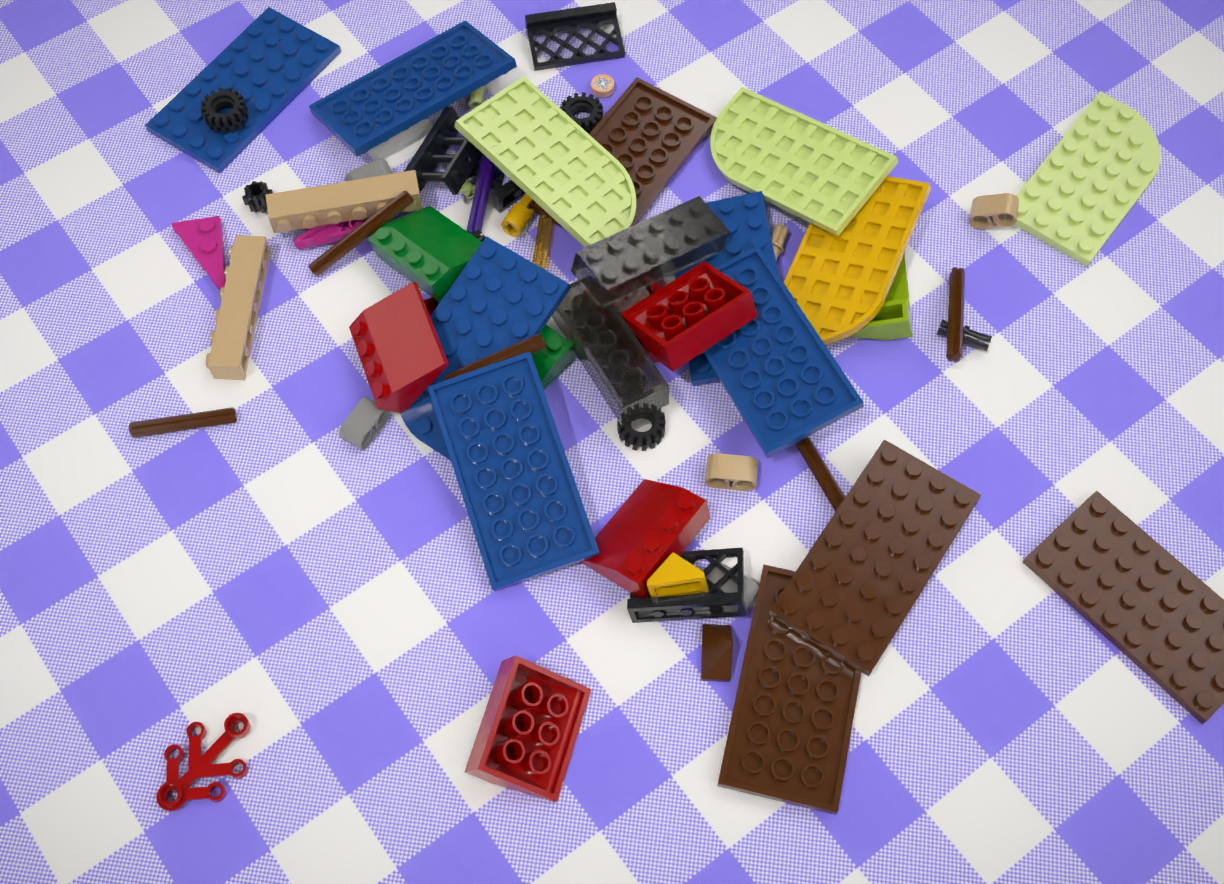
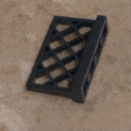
[525,2,625,71]
[627,547,746,623]

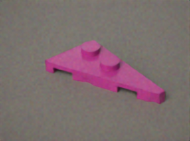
[172,216,226,290]
[293,218,368,250]

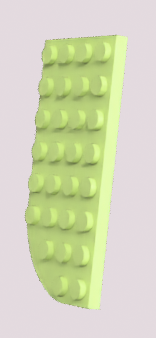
[454,76,636,258]
[710,87,898,236]
[1014,91,1161,267]

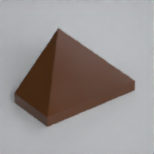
[701,624,733,682]

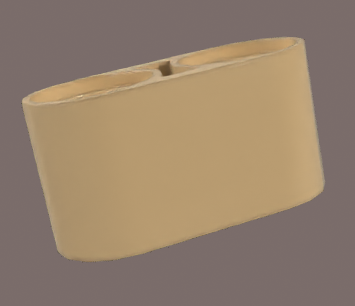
[969,193,1019,229]
[705,453,758,491]

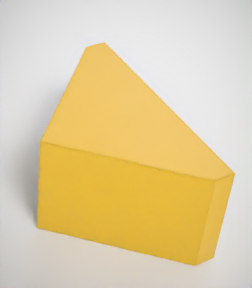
[647,552,709,597]

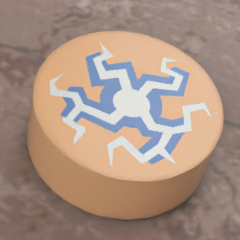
[591,74,614,98]

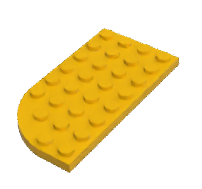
[783,176,931,345]

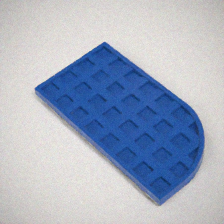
[400,236,571,461]

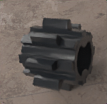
[242,181,273,213]

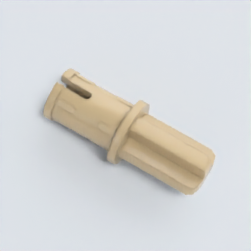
[771,224,788,260]

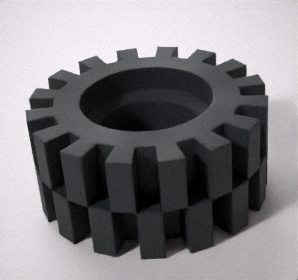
[201,88,249,134]
[560,92,603,134]
[617,399,666,451]

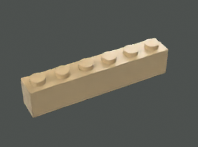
[266,170,422,233]
[205,235,271,380]

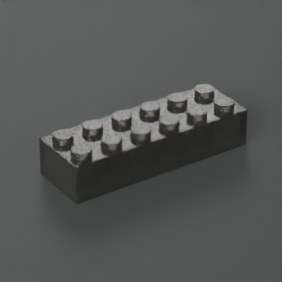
[571,196,730,309]
[552,274,669,426]

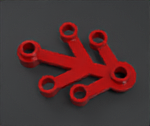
[156,712,251,812]

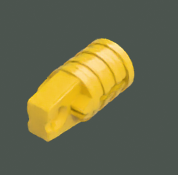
[501,194,535,237]

